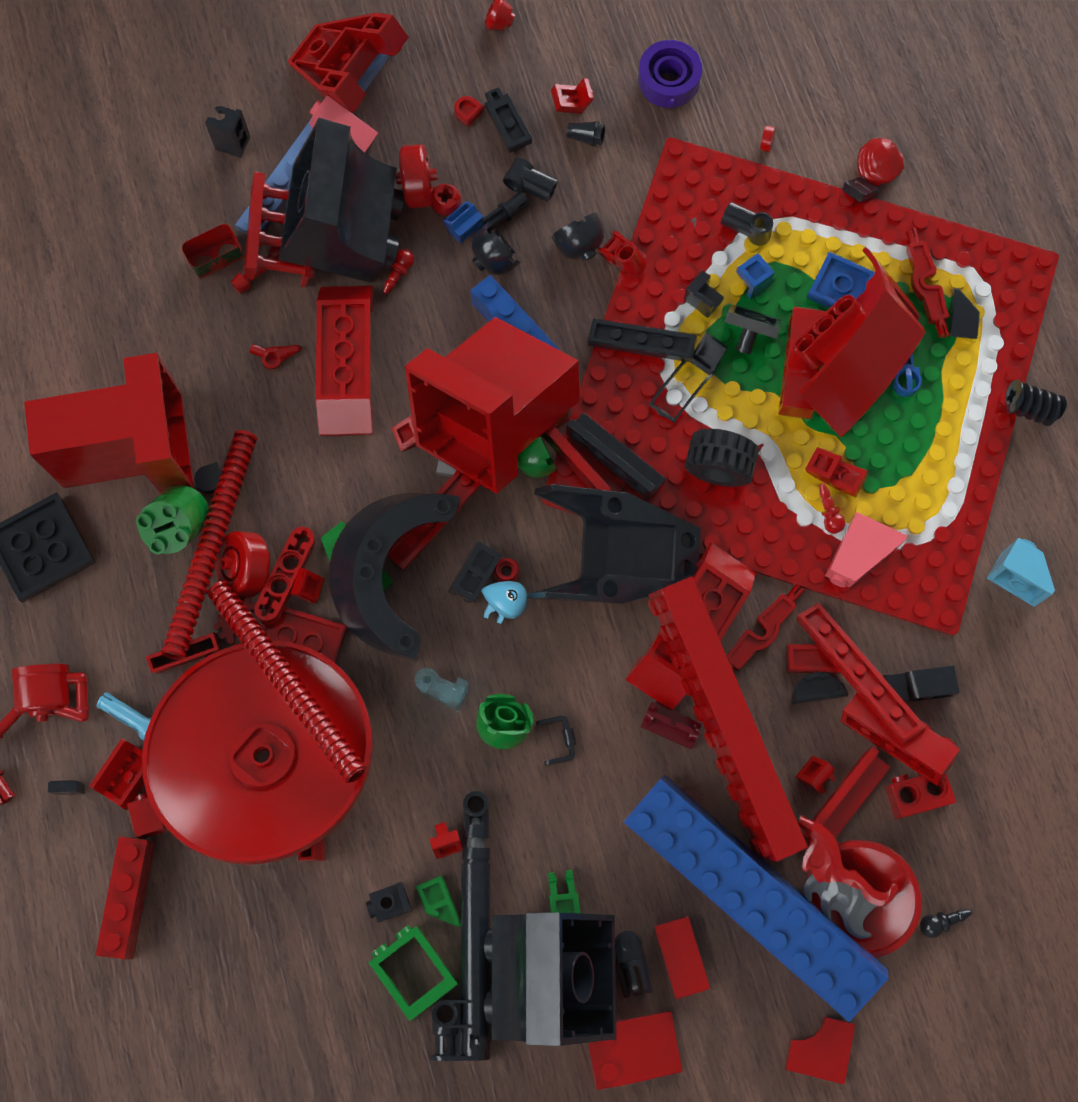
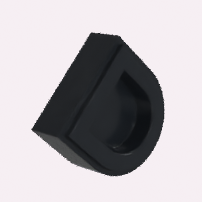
[194,462,222,494]

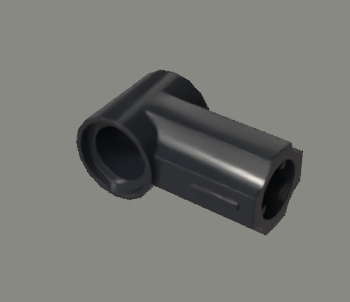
[503,157,558,202]
[720,202,774,246]

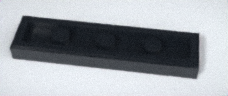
[587,318,697,362]

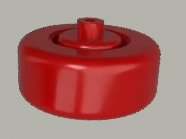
[395,144,438,209]
[216,531,270,597]

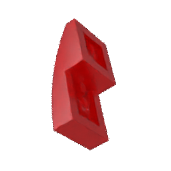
[805,447,868,498]

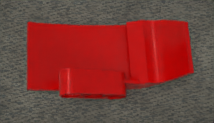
[793,247,925,437]

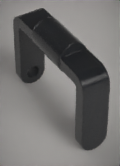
[536,716,577,766]

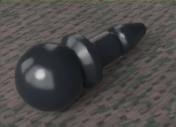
[920,909,972,938]

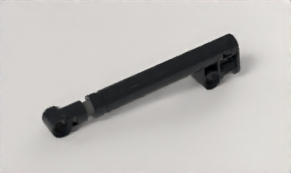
[430,791,490,1061]

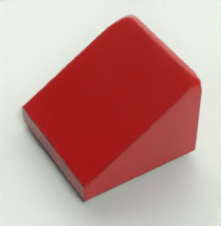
[391,415,416,452]

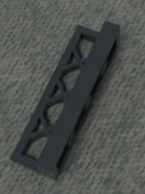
[566,412,666,501]

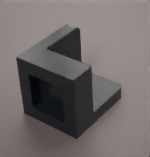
[684,270,724,318]

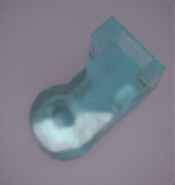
[415,667,470,711]

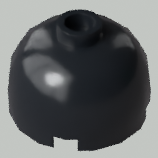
[551,213,604,261]
[472,222,521,275]

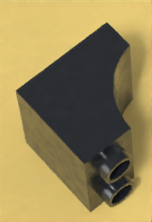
[279,117,404,282]
[484,913,616,1046]

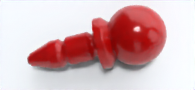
[383,249,414,294]
[819,483,846,534]

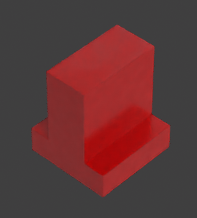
[404,317,580,494]
[24,352,195,494]

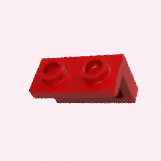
[90,739,144,810]

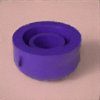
[638,40,702,108]

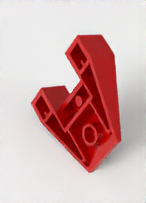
[287,13,409,113]

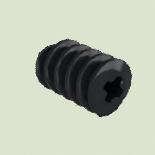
[1005,380,1068,426]

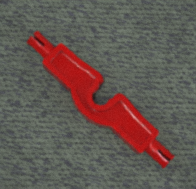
[906,228,950,338]
[726,584,805,671]

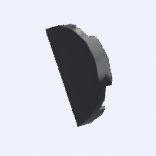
[792,672,848,704]

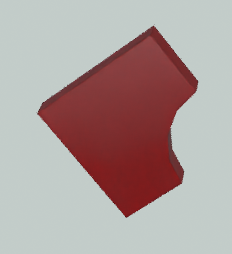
[785,1017,855,1085]

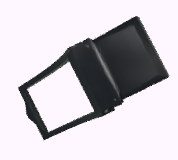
[649,332,729,423]

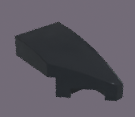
[949,288,980,339]

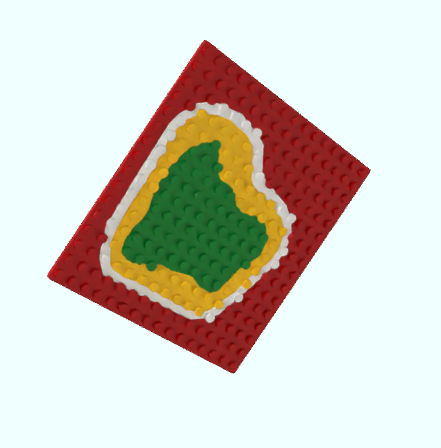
[542,137,1059,636]

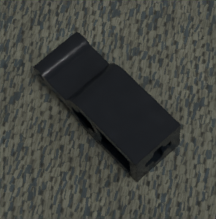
[882,665,960,702]

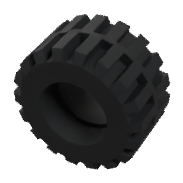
[685,429,759,487]

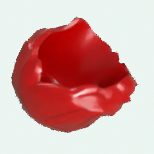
[857,138,905,186]

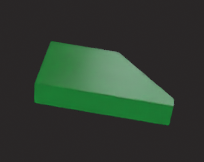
[415,875,461,927]

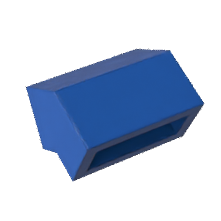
[443,201,483,244]

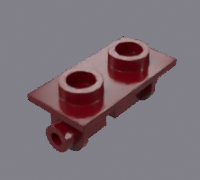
[640,702,703,750]

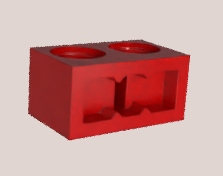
[885,773,956,820]

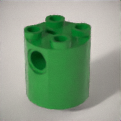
[136,485,209,554]

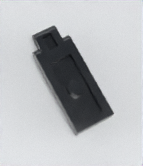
[484,87,532,153]

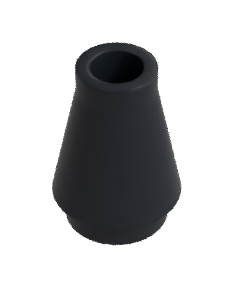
[567,121,605,147]

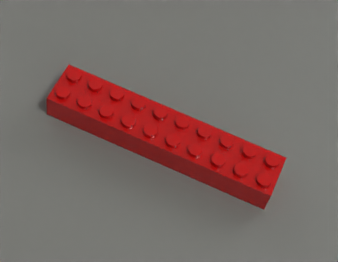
[648,576,808,862]

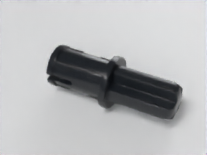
[481,192,529,231]

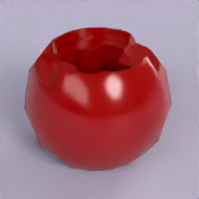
[431,183,462,216]

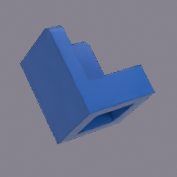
[736,253,775,299]

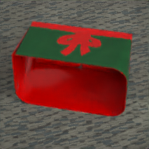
[182,224,243,279]

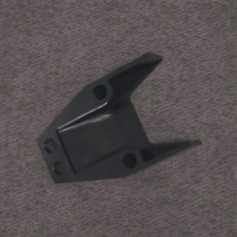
[528,484,701,604]

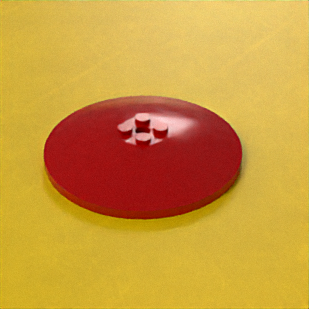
[142,641,373,865]

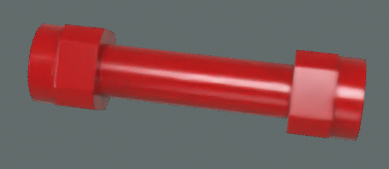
[230,246,283,294]

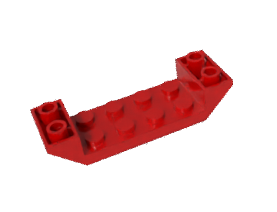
[316,286,373,436]
[625,543,756,710]

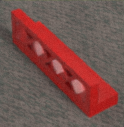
[802,746,890,846]

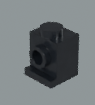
[366,882,413,922]

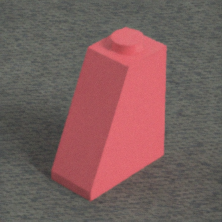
[309,95,378,153]
[825,512,907,588]

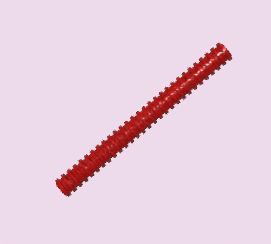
[161,430,258,660]
[207,580,367,783]

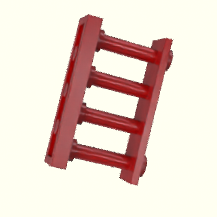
[243,172,315,288]

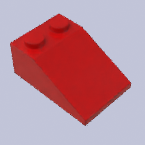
[588,1011,682,1090]

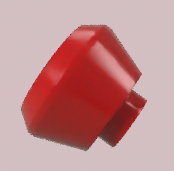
[484,0,515,31]

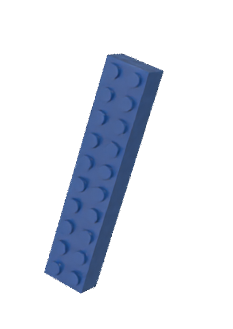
[624,774,888,1022]

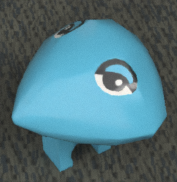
[482,581,527,624]

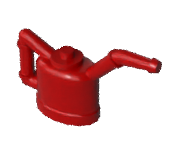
[0,664,90,739]

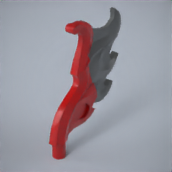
[798,815,898,939]

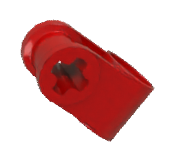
[597,230,646,276]

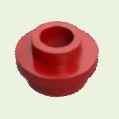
[493,558,520,582]

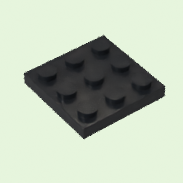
[0,492,96,603]

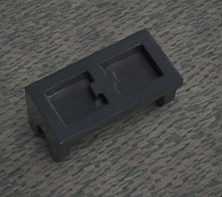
[205,106,251,158]
[447,541,502,603]

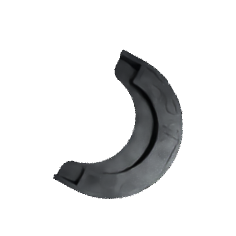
[329,493,460,661]

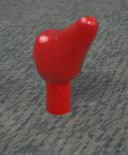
[249,343,302,369]

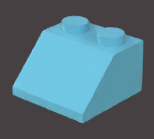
[987,538,1055,607]

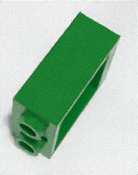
[368,925,459,1021]

